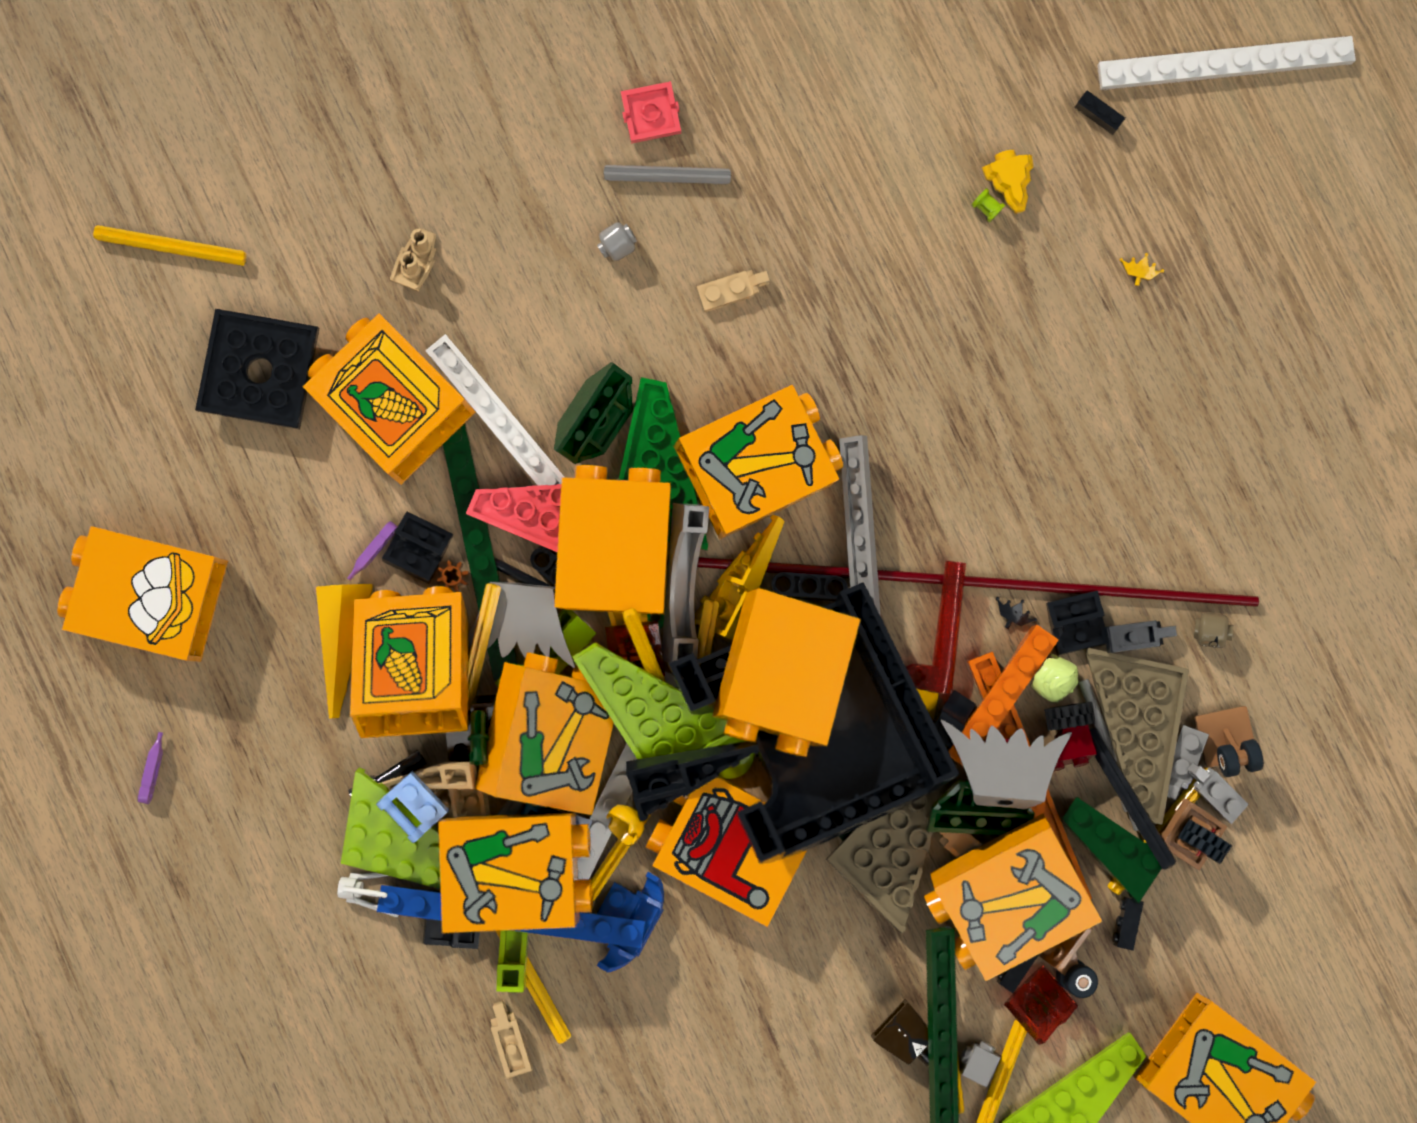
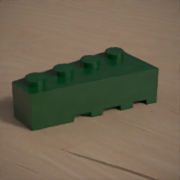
[1060,797,1162,903]

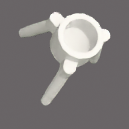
[337,872,399,917]

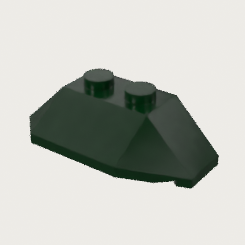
[554,362,632,464]
[926,779,1035,835]

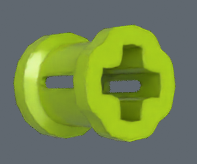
[971,188,1006,223]

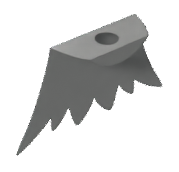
[469,582,575,668]
[941,720,1072,809]

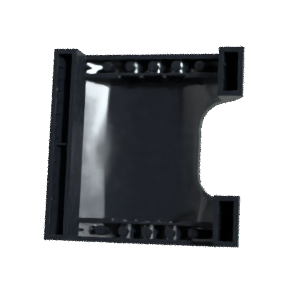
[668,582,959,864]

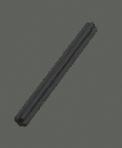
[1089,728,1176,870]

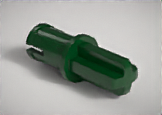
[468,710,489,765]

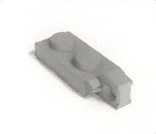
[1167,725,1209,800]
[1187,762,1249,824]

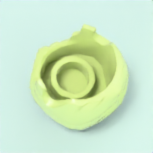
[1031,653,1079,703]

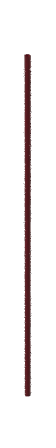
[667,555,1259,607]

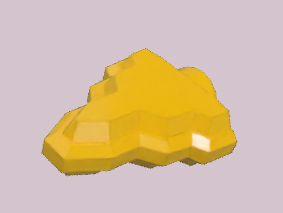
[982,150,1034,214]

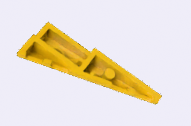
[316,584,373,719]

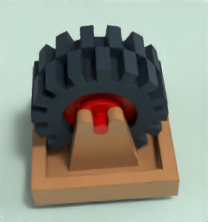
[1161,798,1232,871]

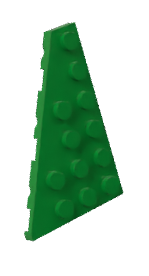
[619,377,708,551]

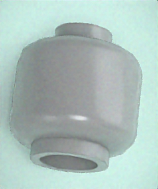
[597,222,637,261]

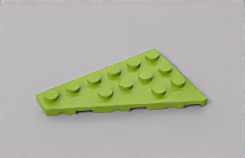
[572,643,731,760]
[341,768,441,889]

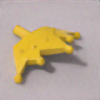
[1119,253,1164,286]

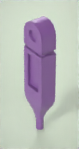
[347,521,398,581]
[138,732,163,804]

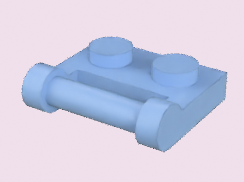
[376,771,449,843]

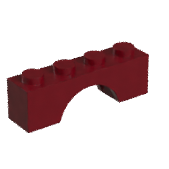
[1005,725,1097,772]

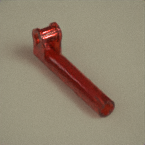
[906,561,966,694]

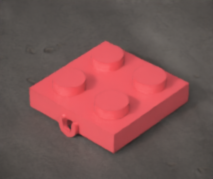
[621,81,681,144]

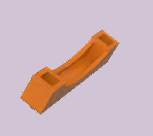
[947,625,1058,769]

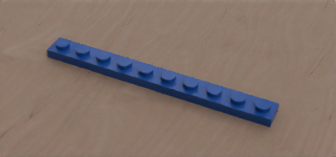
[377,885,645,948]

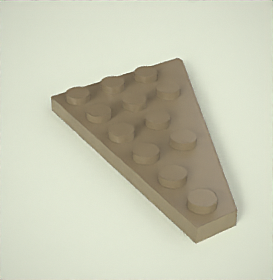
[1086,648,1189,825]
[826,783,947,933]

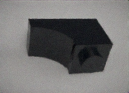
[933,690,976,748]

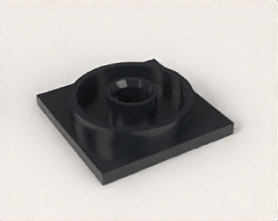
[195,309,320,430]

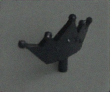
[996,597,1037,629]

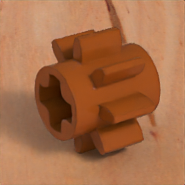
[437,560,470,592]

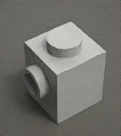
[960,1041,1000,1087]

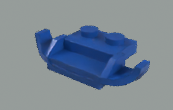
[597,872,664,973]

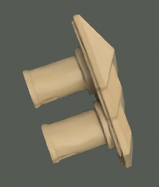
[390,229,436,292]

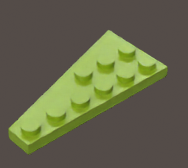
[999,1032,1146,1123]

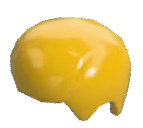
[606,804,644,846]

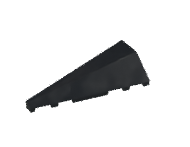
[626,740,759,821]

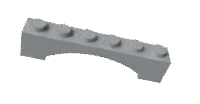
[661,503,709,663]

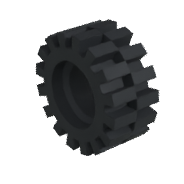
[1044,702,1096,730]

